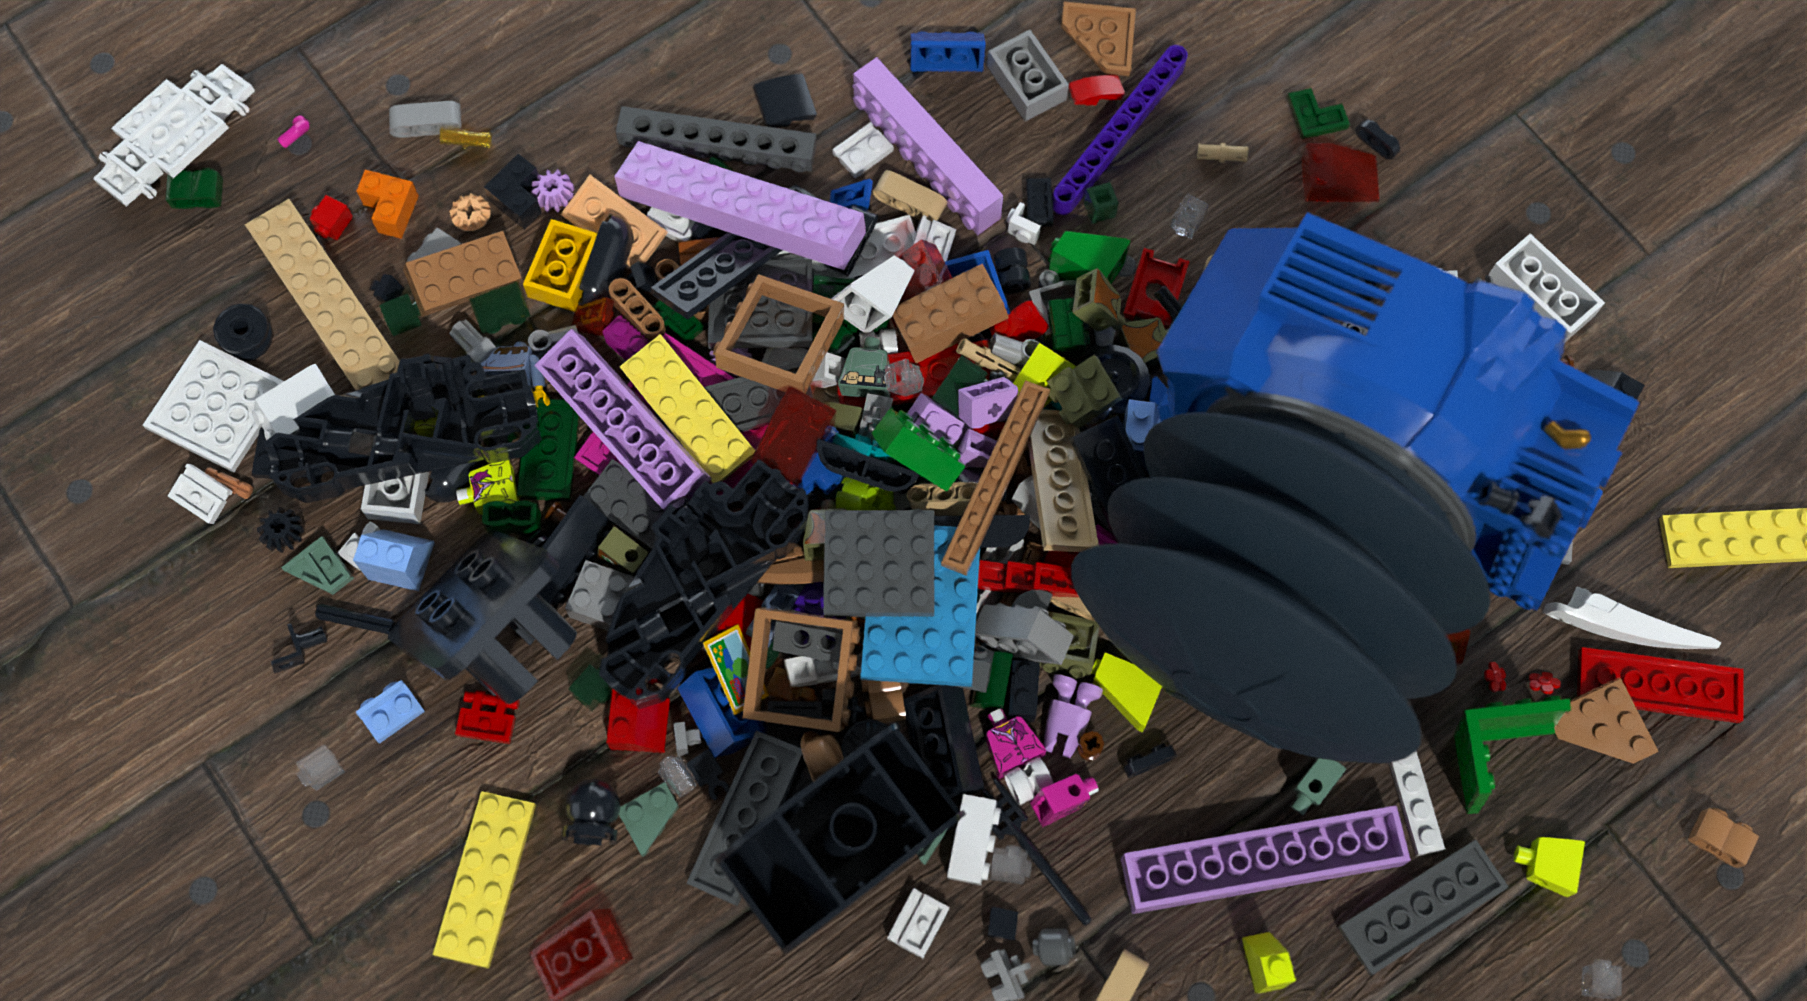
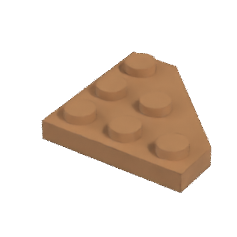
[1061,2,1136,76]
[1554,677,1659,764]

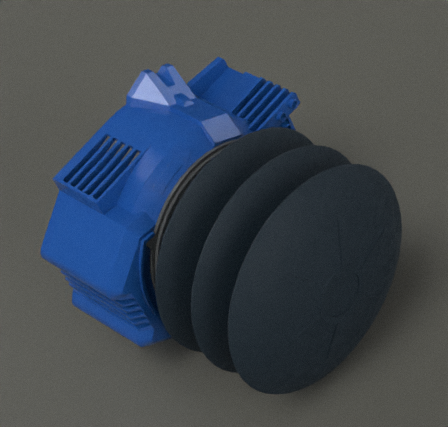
[1071,213,1639,763]

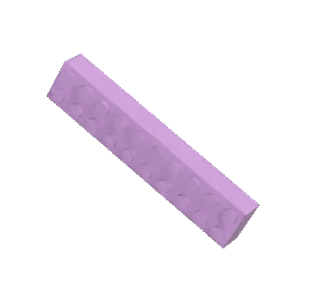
[614,141,866,270]
[1121,806,1410,914]

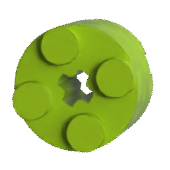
[836,477,896,510]

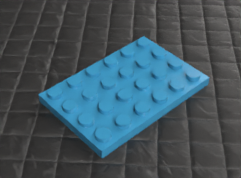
[861,526,980,687]

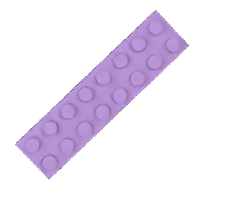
[853,57,1003,235]
[534,329,712,511]

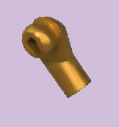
[1544,420,1591,450]

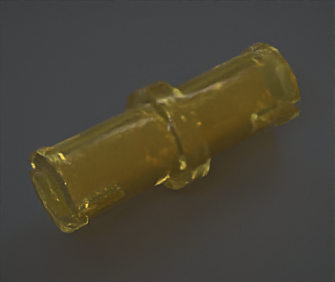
[440,128,492,148]

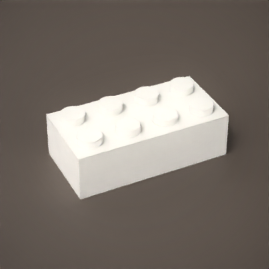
[1488,234,1605,342]

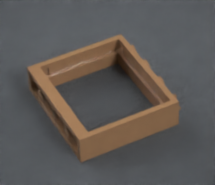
[713,274,844,398]
[743,607,860,732]

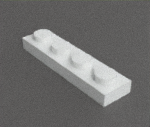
[1389,751,1445,856]

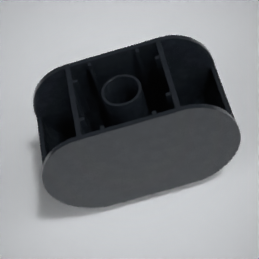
[715,722,967,955]

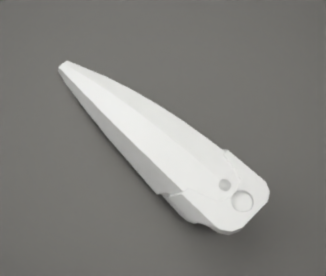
[1542,587,1721,649]

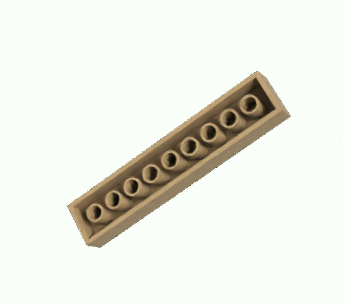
[245,199,400,391]

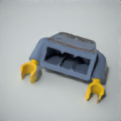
[478,342,550,408]

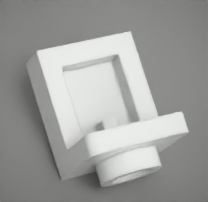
[1006,202,1041,245]

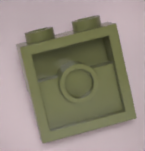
[1047,355,1122,429]
[1038,611,1099,678]

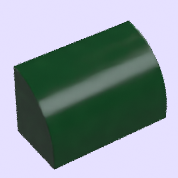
[970,652,1013,711]

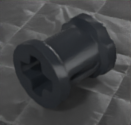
[1477,480,1519,515]

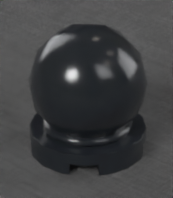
[561,779,620,846]

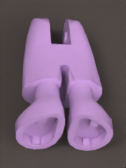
[1044,674,1103,758]

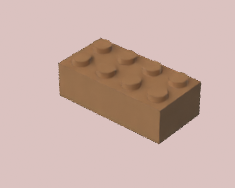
[403,231,522,317]
[892,263,1009,363]

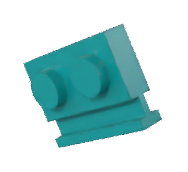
[833,433,895,464]

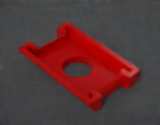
[1123,248,1190,329]

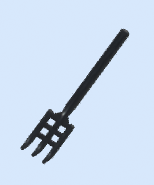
[982,778,1092,925]

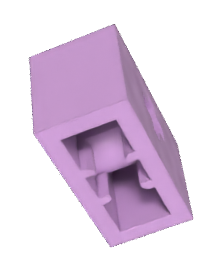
[959,377,1018,428]

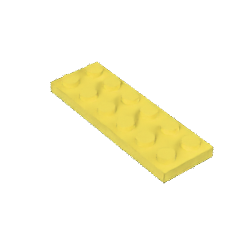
[620,334,757,483]
[1659,508,1807,568]
[433,791,536,969]

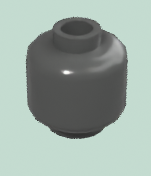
[1033,928,1076,966]

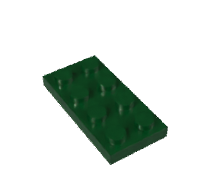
[517,399,580,502]

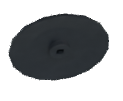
[1079,345,1150,415]

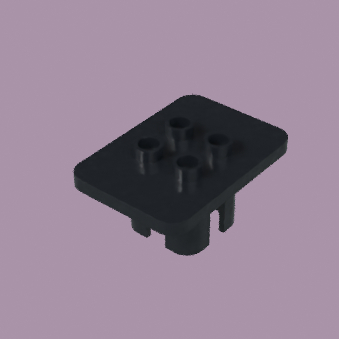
[388,530,577,704]

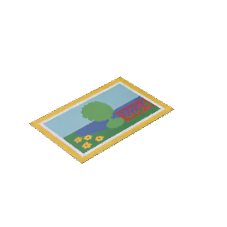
[703,624,769,715]

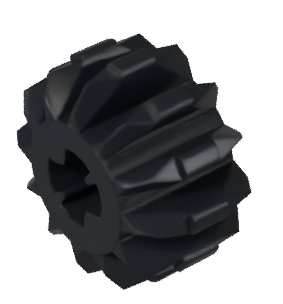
[257,507,305,553]

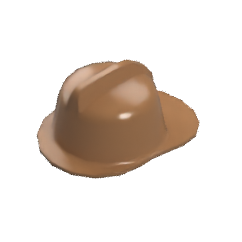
[801,731,843,782]

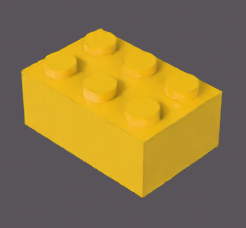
[523,219,598,312]

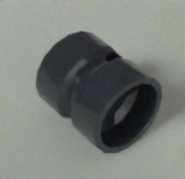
[994,247,1031,294]

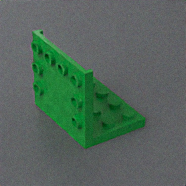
[1453,696,1572,814]

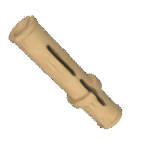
[956,338,1022,382]

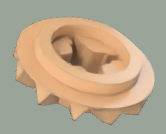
[450,193,491,231]

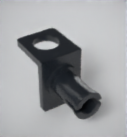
[271,623,327,673]

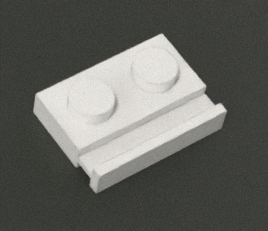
[833,122,893,179]
[908,215,956,270]
[168,464,233,524]
[887,888,950,959]

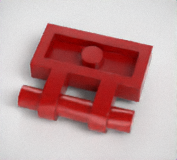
[455,690,520,744]

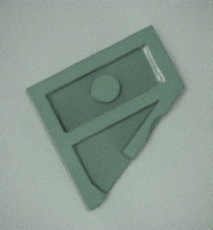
[281,536,354,595]

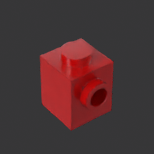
[309,195,353,240]

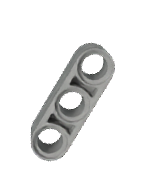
[389,101,461,138]

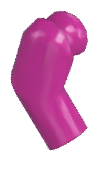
[278,116,310,148]

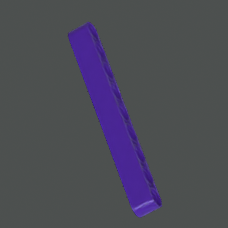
[1052,45,1187,215]

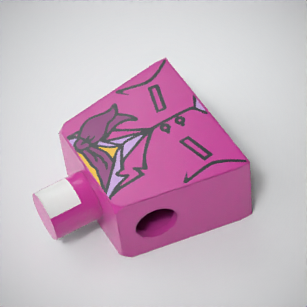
[985,708,1046,779]
[1030,774,1098,827]

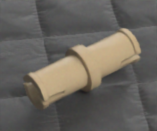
[1197,143,1248,163]

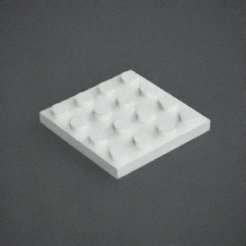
[143,340,284,472]

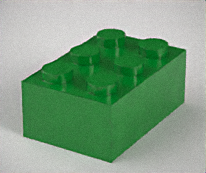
[872,408,966,492]

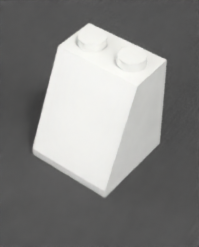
[831,255,915,334]
[252,364,335,440]

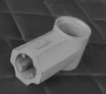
[449,320,496,363]
[528,325,578,358]
[988,333,1039,369]

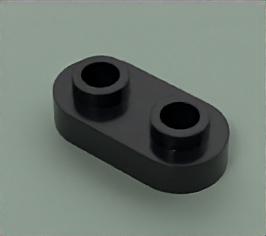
[1355,119,1400,160]
[1123,743,1177,778]

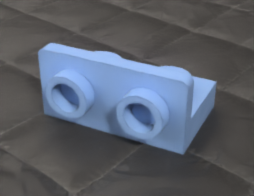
[356,680,425,744]

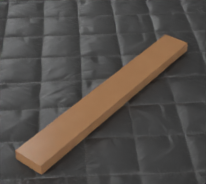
[941,380,1050,576]

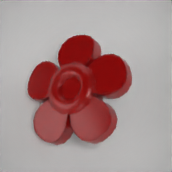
[1484,662,1506,692]
[1529,672,1561,694]

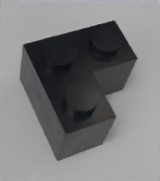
[484,153,542,230]

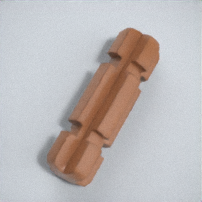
[204,467,254,499]

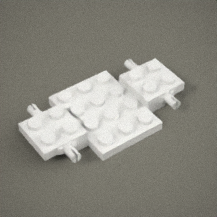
[93,64,255,207]

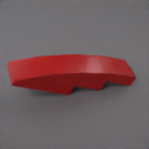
[978,560,1079,598]

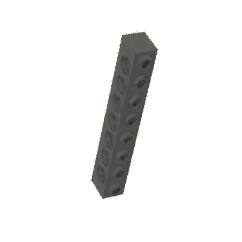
[616,106,817,172]
[773,610,994,692]

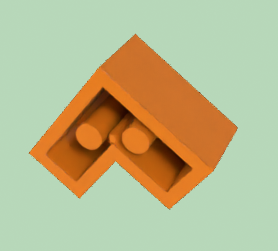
[357,170,419,239]

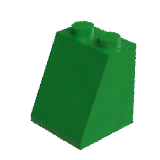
[1048,231,1131,285]

